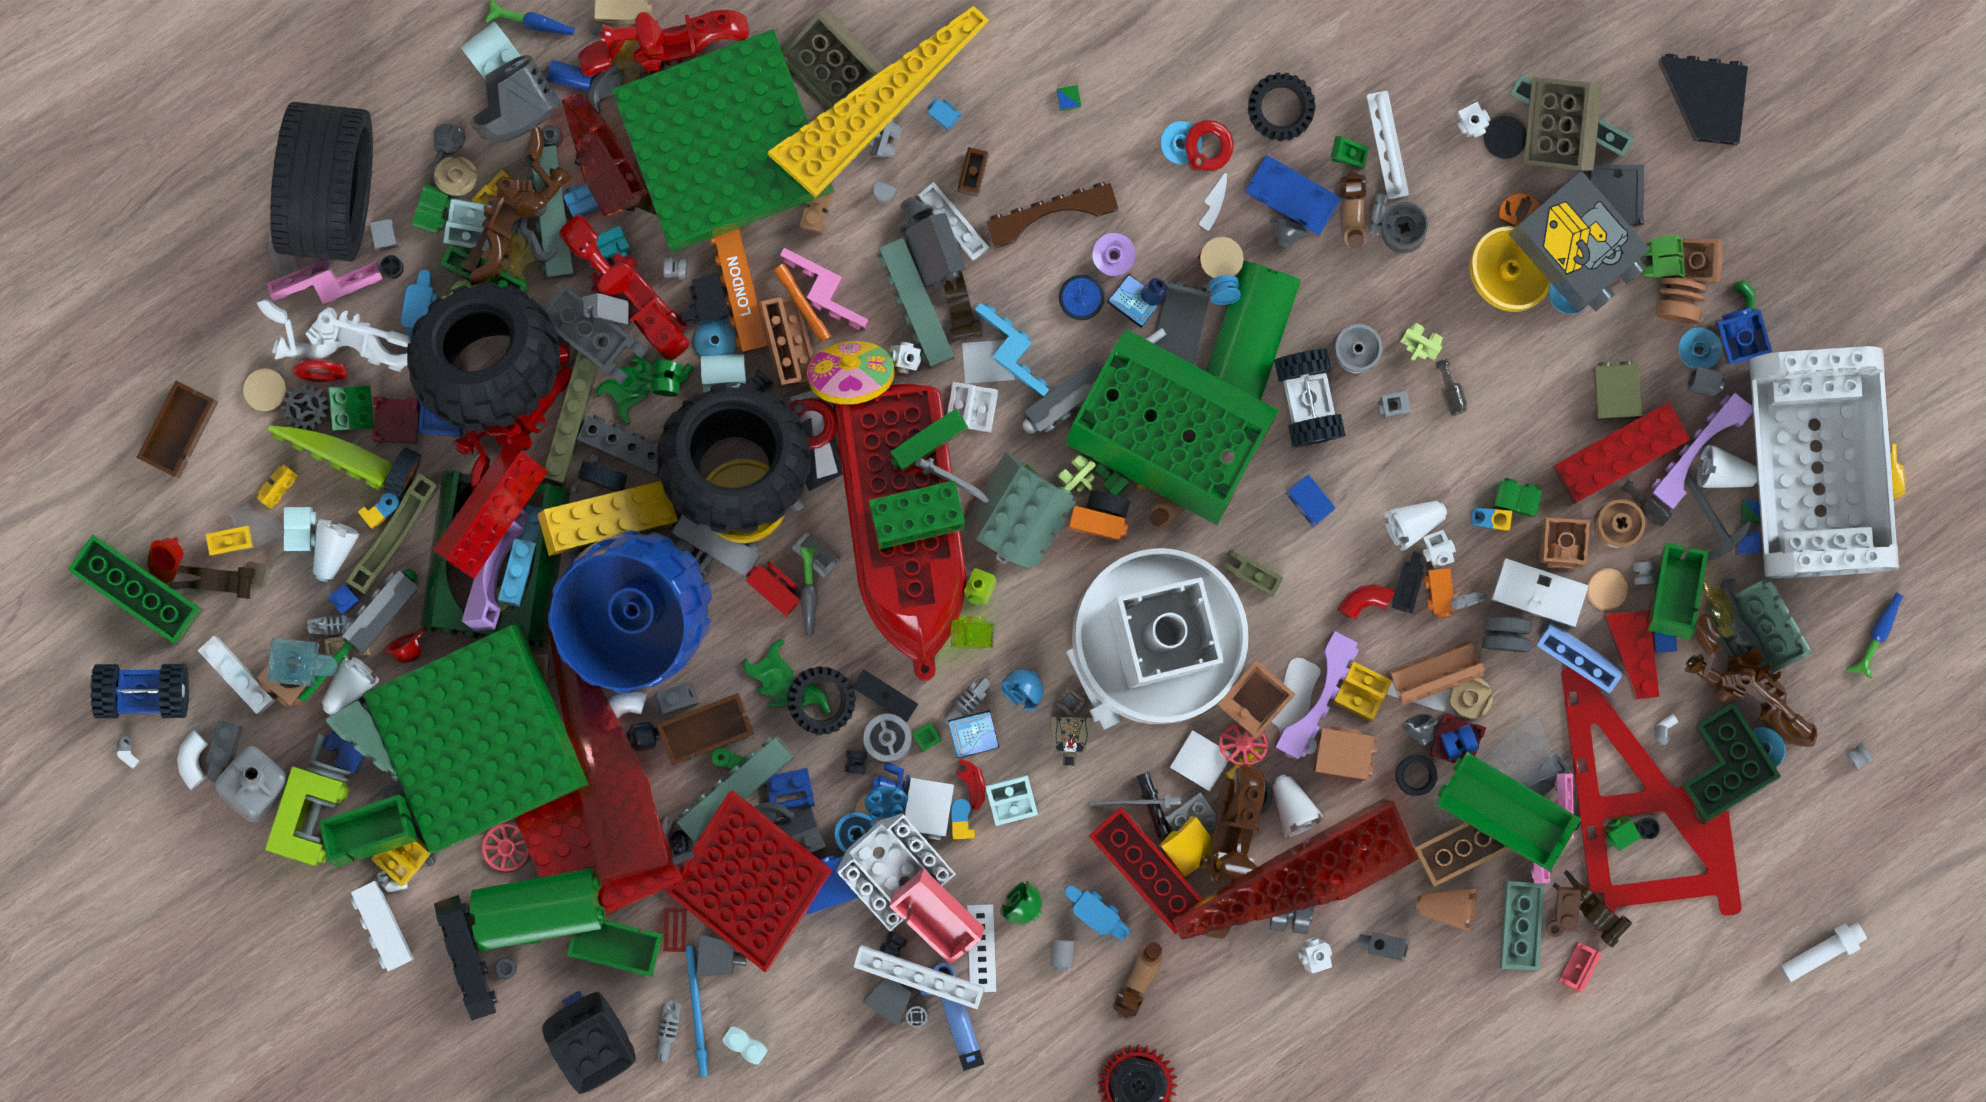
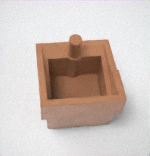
[1217,660,1296,739]

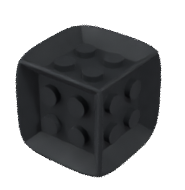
[542,992,636,1094]

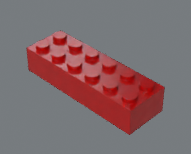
[1553,402,1690,504]
[433,443,548,579]
[1088,807,1208,934]

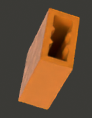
[1069,505,1128,542]

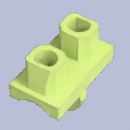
[1400,323,1443,361]
[1056,454,1096,493]

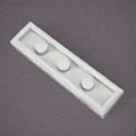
[917,182,989,261]

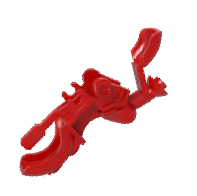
[578,10,749,77]
[559,215,690,361]
[453,344,573,491]

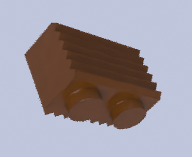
[958,147,989,197]

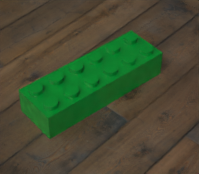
[68,534,203,645]

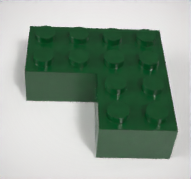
[1682,702,1781,824]

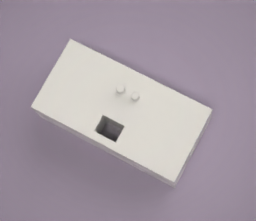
[1490,558,1589,628]

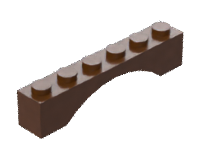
[987,182,1118,249]

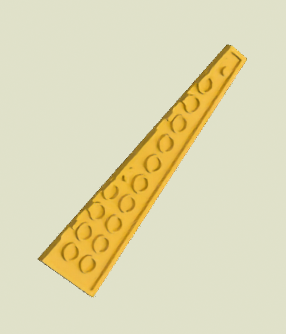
[767,6,989,198]

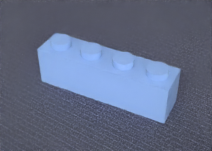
[1537,621,1623,693]

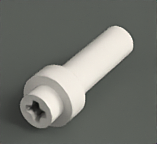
[1066,648,1122,730]
[1781,922,1867,982]

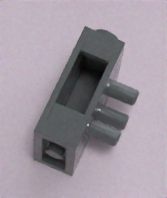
[904,213,966,288]

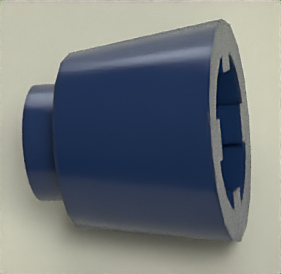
[1141,278,1167,306]

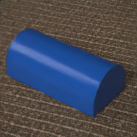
[547,60,593,92]

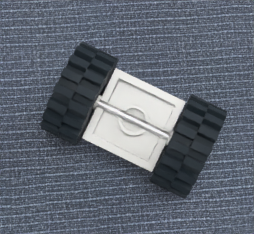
[1274,348,1346,447]

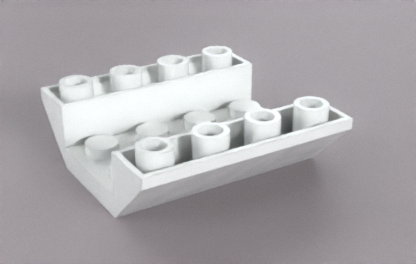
[836,813,956,931]

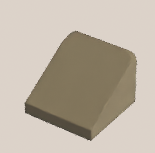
[247,561,270,587]

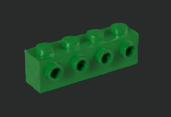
[440,245,529,294]

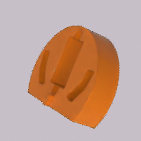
[1498,193,1540,227]

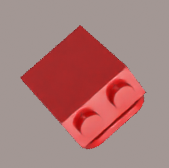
[746,560,801,618]

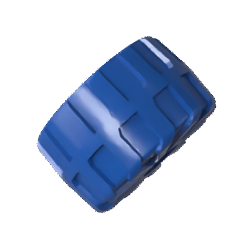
[548,530,712,693]

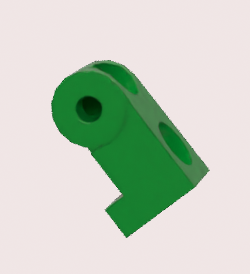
[712,748,746,769]

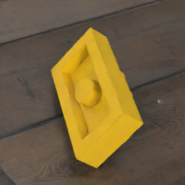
[206,526,253,556]

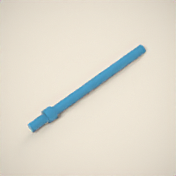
[685,945,709,1077]

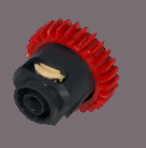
[1097,1044,1178,1102]

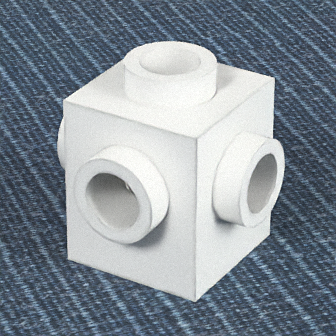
[1456,102,1490,138]
[889,342,921,374]
[1423,530,1456,569]
[1298,937,1332,973]

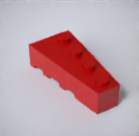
[1603,610,1660,700]

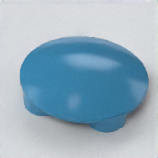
[865,786,908,820]

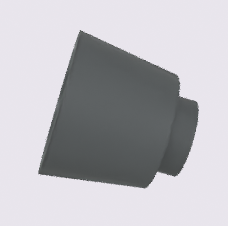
[541,125,563,148]

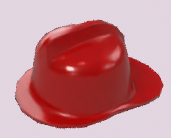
[147,537,184,583]
[384,627,426,663]

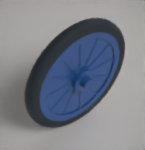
[1059,275,1104,320]

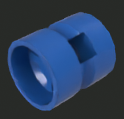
[1440,724,1479,761]

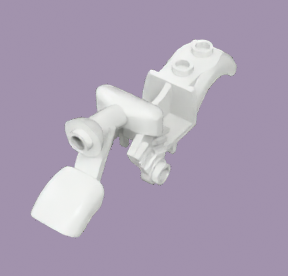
[257,298,412,372]

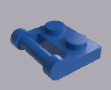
[766,768,815,809]

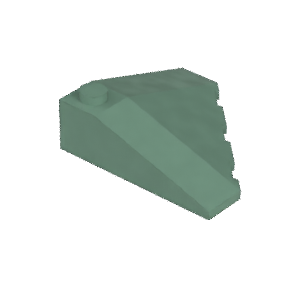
[325,700,400,782]

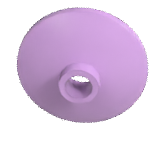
[1092,233,1136,276]

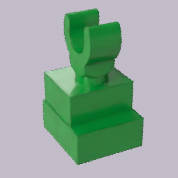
[1095,463,1129,496]

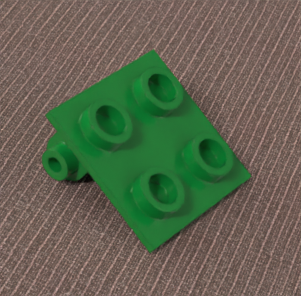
[328,386,374,432]

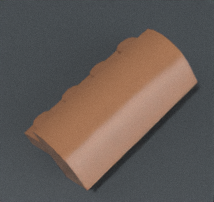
[758,297,814,388]
[1388,640,1485,706]

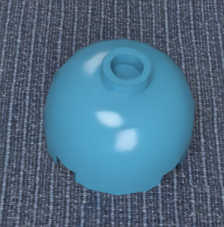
[1000,669,1044,711]

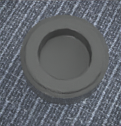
[495,957,517,979]

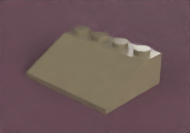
[783,8,886,109]
[1524,77,1602,171]

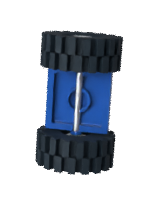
[90,664,189,719]

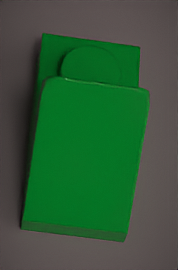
[1331,136,1369,169]

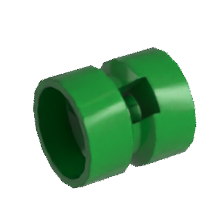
[651,360,682,397]

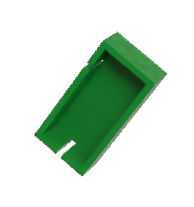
[1647,542,1708,640]
[319,794,417,868]
[567,920,664,977]

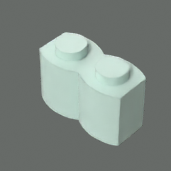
[284,507,317,551]
[722,1026,768,1064]

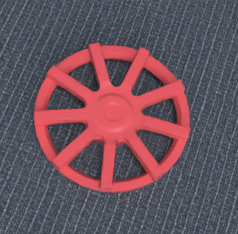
[1219,723,1268,766]
[482,823,530,872]

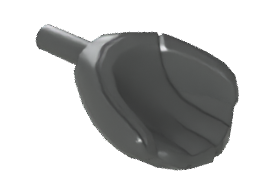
[433,124,466,165]

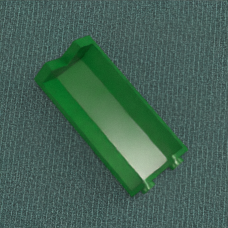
[1436,752,1581,872]

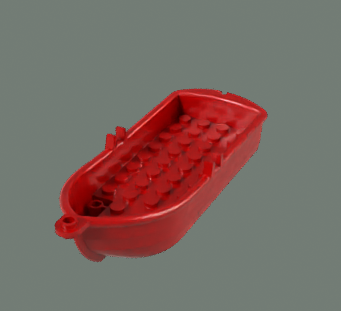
[834,384,966,681]

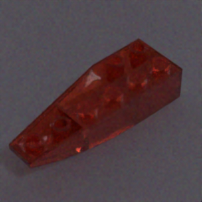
[562,93,649,217]

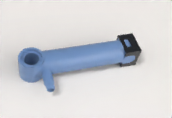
[919,962,985,1071]

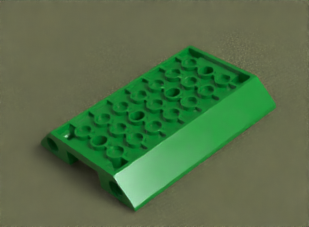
[1065,329,1279,526]

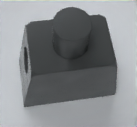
[653,683,699,717]
[1357,932,1410,961]
[696,935,747,977]
[863,978,912,1025]

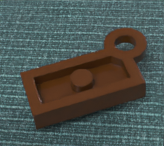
[1546,887,1581,938]

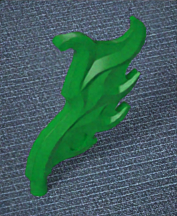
[597,357,694,424]
[743,639,832,714]

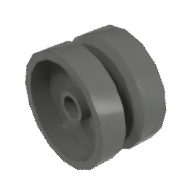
[1482,616,1532,652]

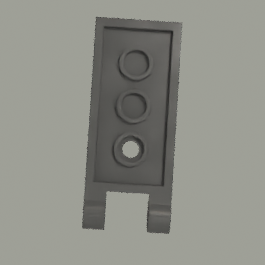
[545,285,648,384]

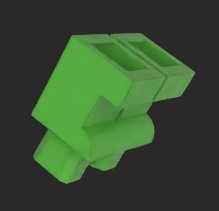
[1643,234,1685,280]

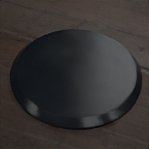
[1484,116,1527,159]

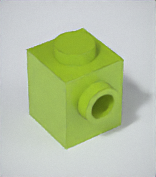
[964,568,997,605]

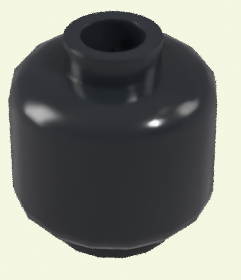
[626,722,660,752]

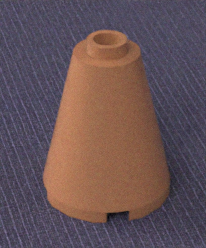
[1416,888,1477,932]

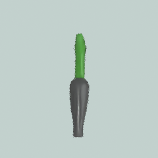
[800,545,817,635]

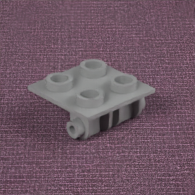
[1165,792,1217,835]

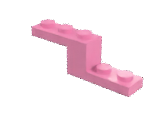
[780,248,869,330]
[266,259,383,304]
[1531,774,1574,883]

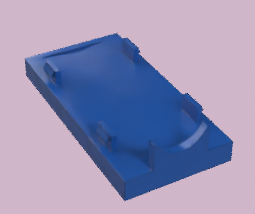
[1245,155,1341,236]

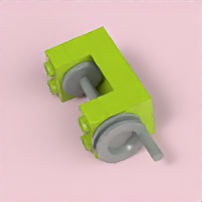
[265,734,351,866]

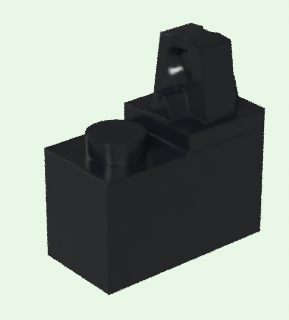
[680,273,729,326]

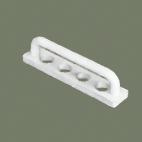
[1366,91,1409,200]

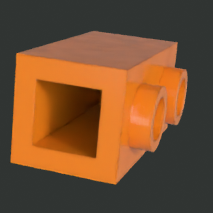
[1424,568,1456,618]

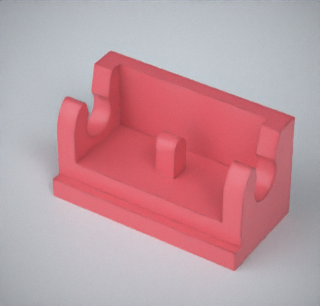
[1559,942,1602,992]

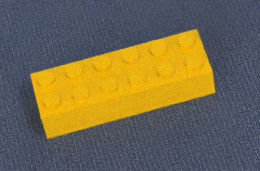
[537,481,677,556]

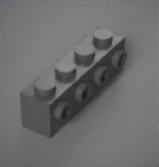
[577,414,659,476]

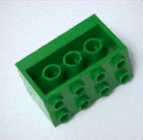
[869,480,965,549]

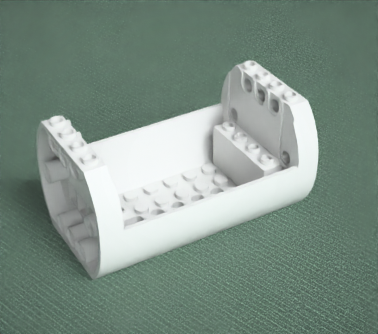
[1749,346,1899,579]

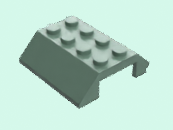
[964,452,1077,569]
[1704,577,1812,673]

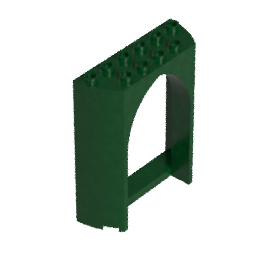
[420,471,571,647]

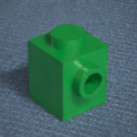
[1603,814,1641,851]

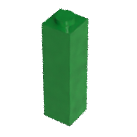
[889,409,968,473]

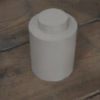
[1050,939,1075,972]

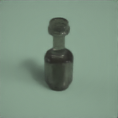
[1435,358,1468,416]
[1620,479,1672,527]

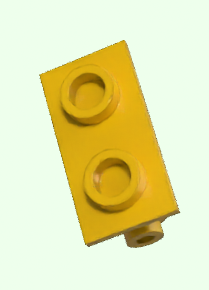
[256,464,298,509]

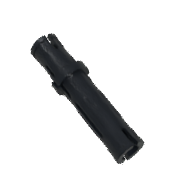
[1136,772,1171,838]

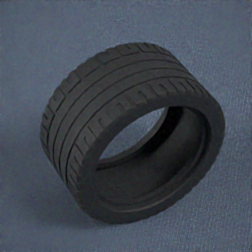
[270,102,373,262]

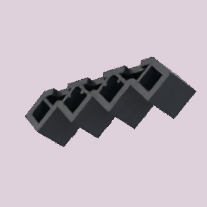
[434,895,498,1021]

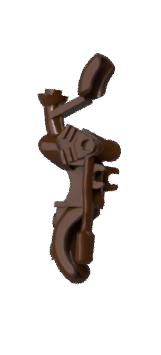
[464,127,572,287]
[1685,614,1818,747]
[1198,766,1265,939]

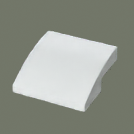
[947,382,999,433]
[1170,730,1232,792]

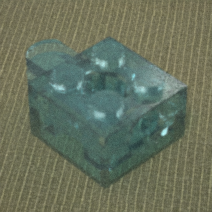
[267,638,338,687]

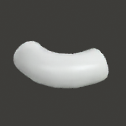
[593,691,647,730]
[177,729,208,790]

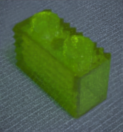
[951,616,994,649]

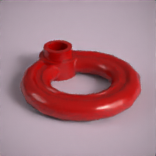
[1185,120,1234,171]
[292,359,348,382]
[789,398,837,450]

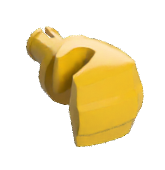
[1889,444,1905,500]

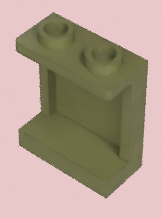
[1593,361,1642,420]

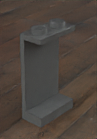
[1154,281,1210,365]

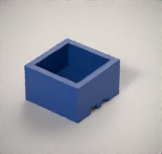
[1286,474,1336,527]

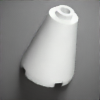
[1696,445,1758,488]
[1384,501,1447,550]
[312,519,359,582]
[321,654,379,715]
[1272,775,1324,838]

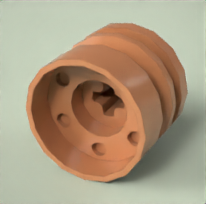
[1655,277,1707,324]

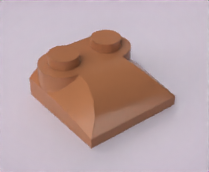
[1681,239,1723,284]

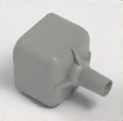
[215,746,288,823]

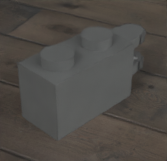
[206,720,243,782]

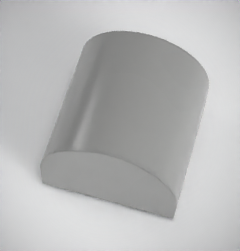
[874,181,897,203]

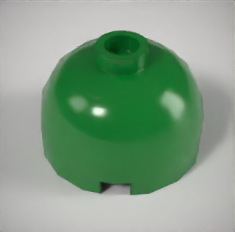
[1000,881,1042,925]

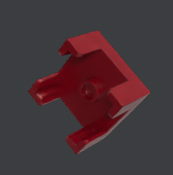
[372,397,420,444]
[1429,713,1487,764]

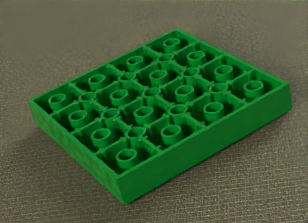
[611,29,834,253]
[363,624,589,854]

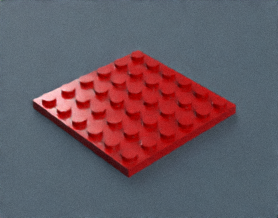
[515,763,684,915]
[666,790,833,972]

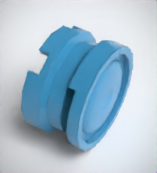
[1208,275,1241,305]

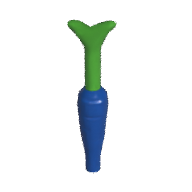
[485,0,575,36]
[1847,592,1903,679]

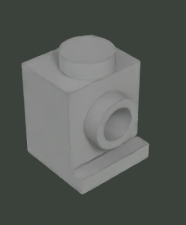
[1377,391,1411,418]

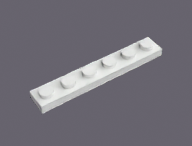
[854,945,985,1009]

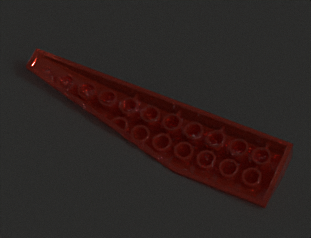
[549,630,669,882]
[1172,799,1418,940]

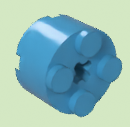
[834,812,876,852]

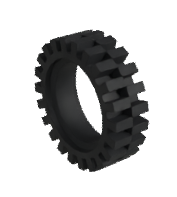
[1248,72,1316,141]
[787,666,856,735]

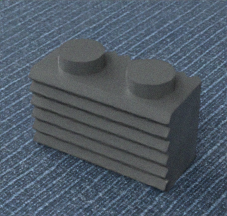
[1687,366,1726,397]

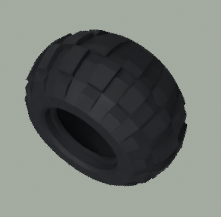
[407,282,560,431]
[657,383,810,534]

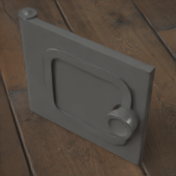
[1591,164,1645,225]

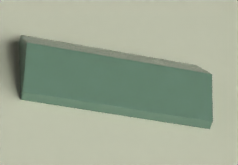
[1500,881,1545,971]

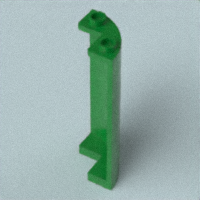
[1206,260,1301,400]
[470,868,606,951]

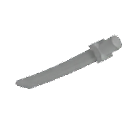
[916,458,989,503]
[1088,794,1181,808]

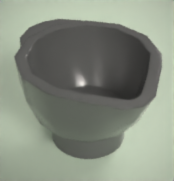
[899,197,934,232]
[1269,217,1308,248]
[1401,713,1438,745]

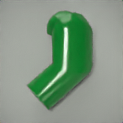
[1734,280,1756,310]

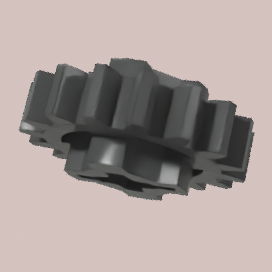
[281,384,329,430]

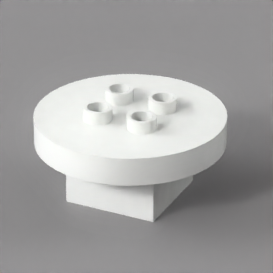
[1072,548,1248,725]

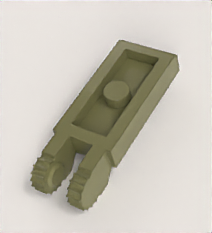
[1221,550,1283,597]

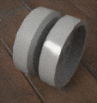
[1333,324,1383,374]

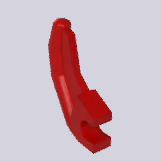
[956,759,986,811]

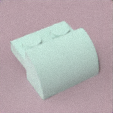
[460,21,521,79]
[443,198,493,251]
[701,353,746,393]
[985,774,1038,826]

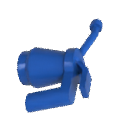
[871,762,910,791]

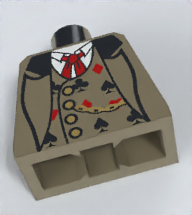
[1050,717,1092,766]

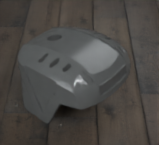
[470,55,560,142]

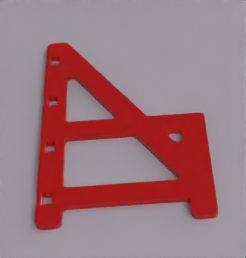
[1561,667,1742,931]

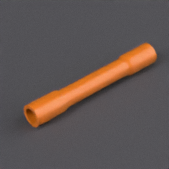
[773,263,831,343]

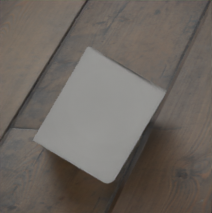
[370,219,399,251]

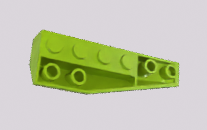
[267,426,393,490]

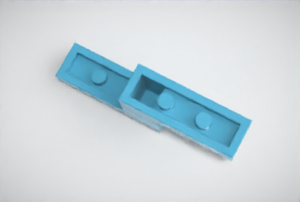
[975,302,1049,398]
[498,505,542,607]

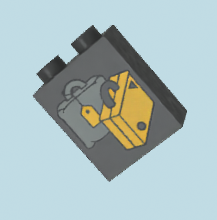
[1508,171,1650,312]

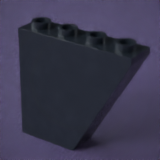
[1659,53,1748,146]

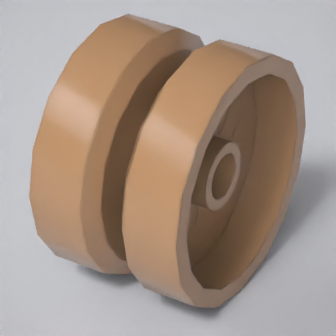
[1594,499,1645,549]

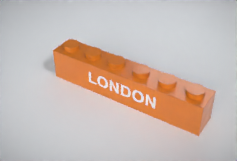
[710,228,768,354]

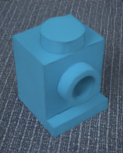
[927,98,962,131]

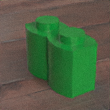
[412,184,452,234]
[1492,478,1542,517]

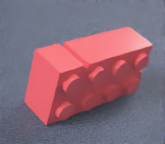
[889,869,984,965]

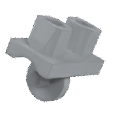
[868,119,902,158]

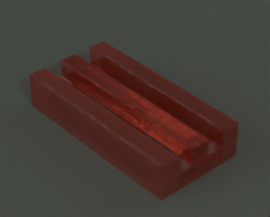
[663,908,687,952]

